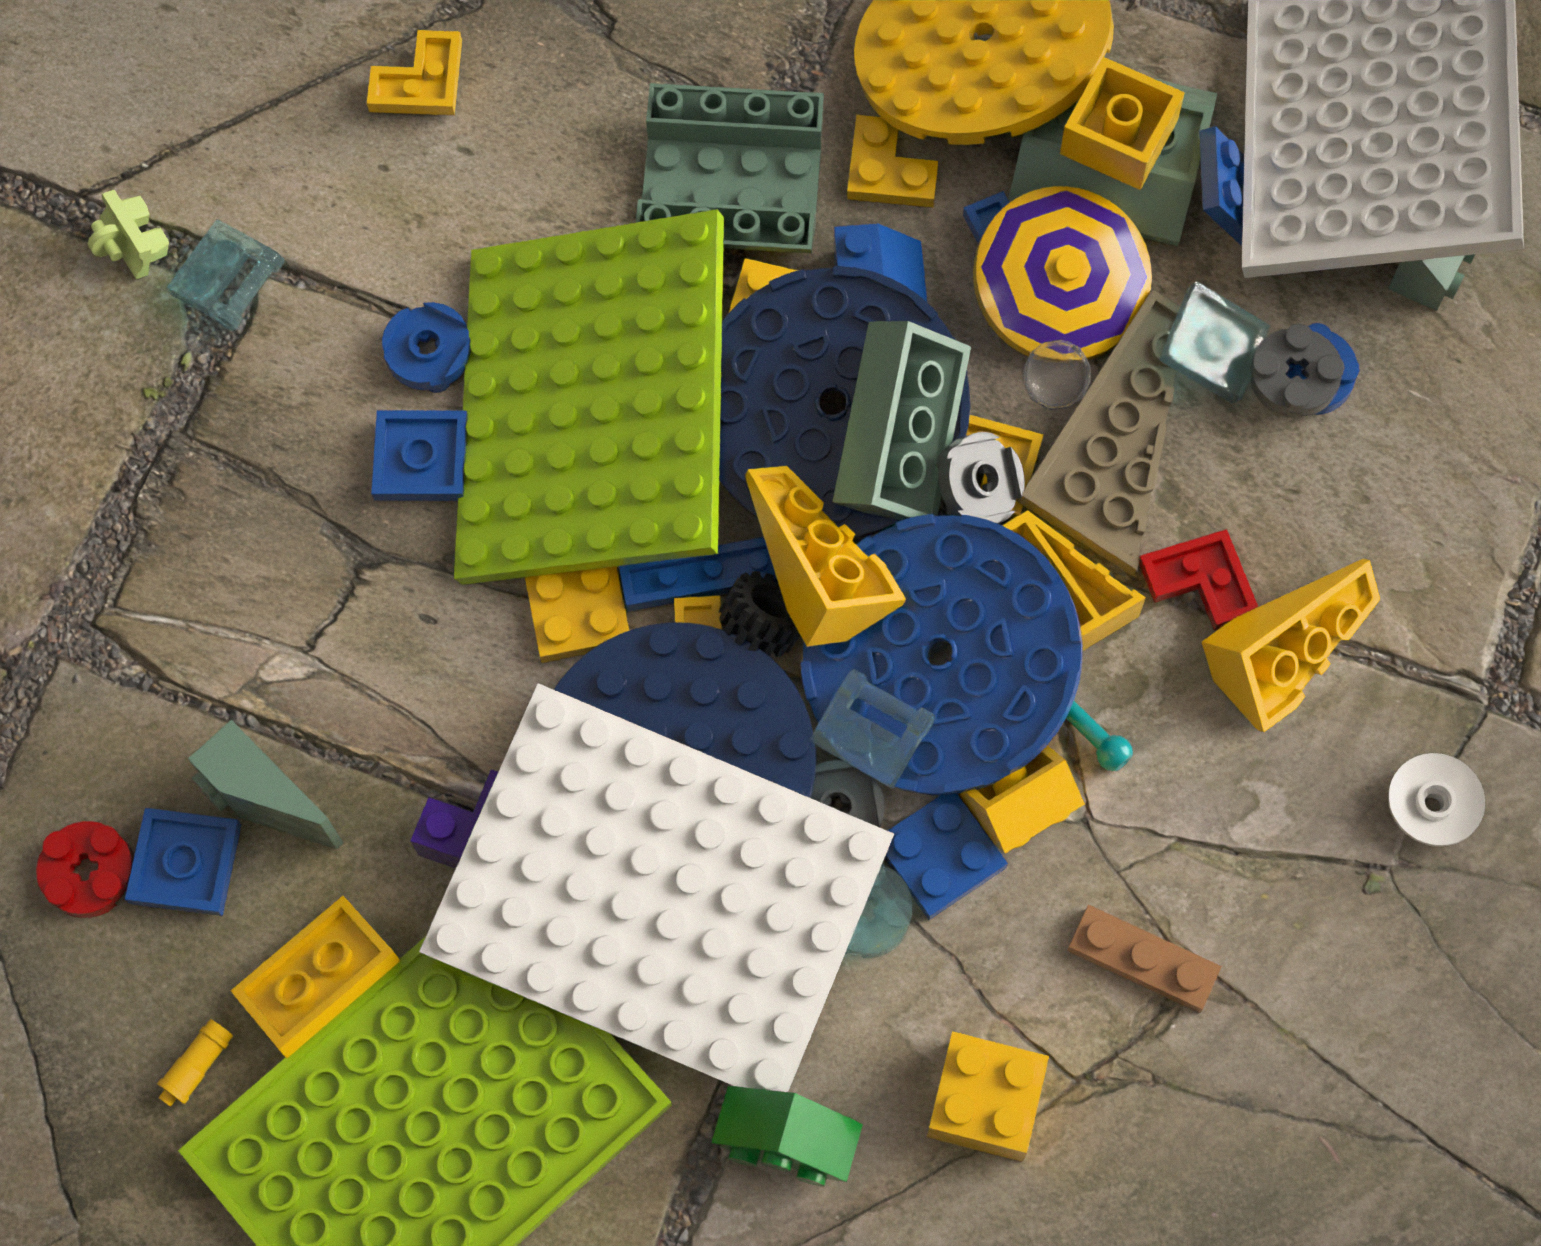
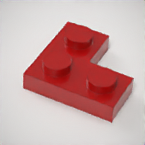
[1139,529,1258,631]

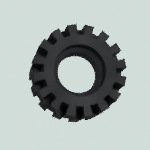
[719,571,800,657]

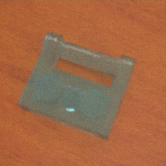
[167,219,285,331]
[809,669,935,789]

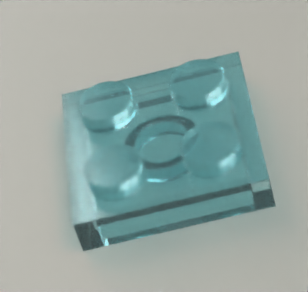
[1159,281,1270,404]

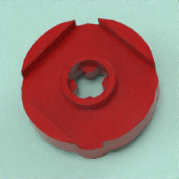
[36,821,134,918]

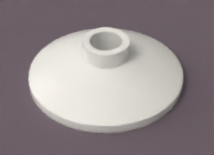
[1388,753,1485,847]

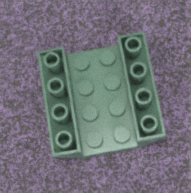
[1008,78,1218,246]
[635,83,824,254]

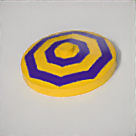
[973,186,1152,364]

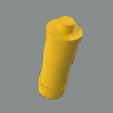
[157,1019,233,1107]

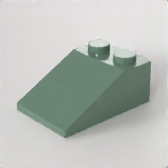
[188,720,343,849]

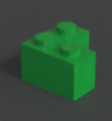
[711,1085,863,1187]

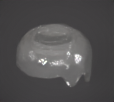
[1023,340,1091,410]

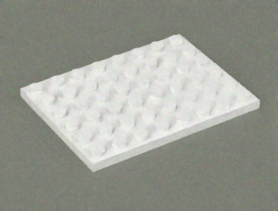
[1242,0,1524,278]
[419,683,894,1092]

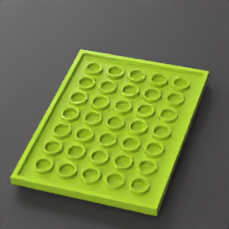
[454,209,724,585]
[178,936,672,1246]

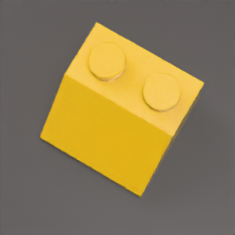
[958,745,1085,854]

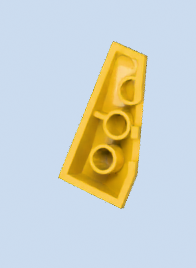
[745,466,906,647]
[1202,559,1380,732]

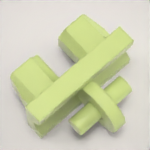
[88,190,169,279]

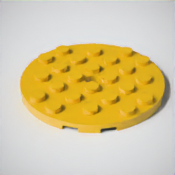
[854,0,1114,145]

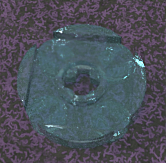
[845,863,912,958]

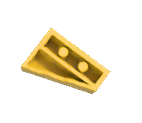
[1002,510,1146,651]

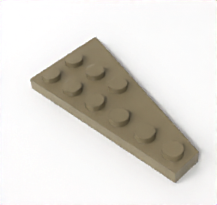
[1017,289,1190,576]

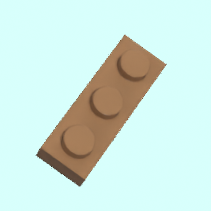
[1067,904,1222,1013]

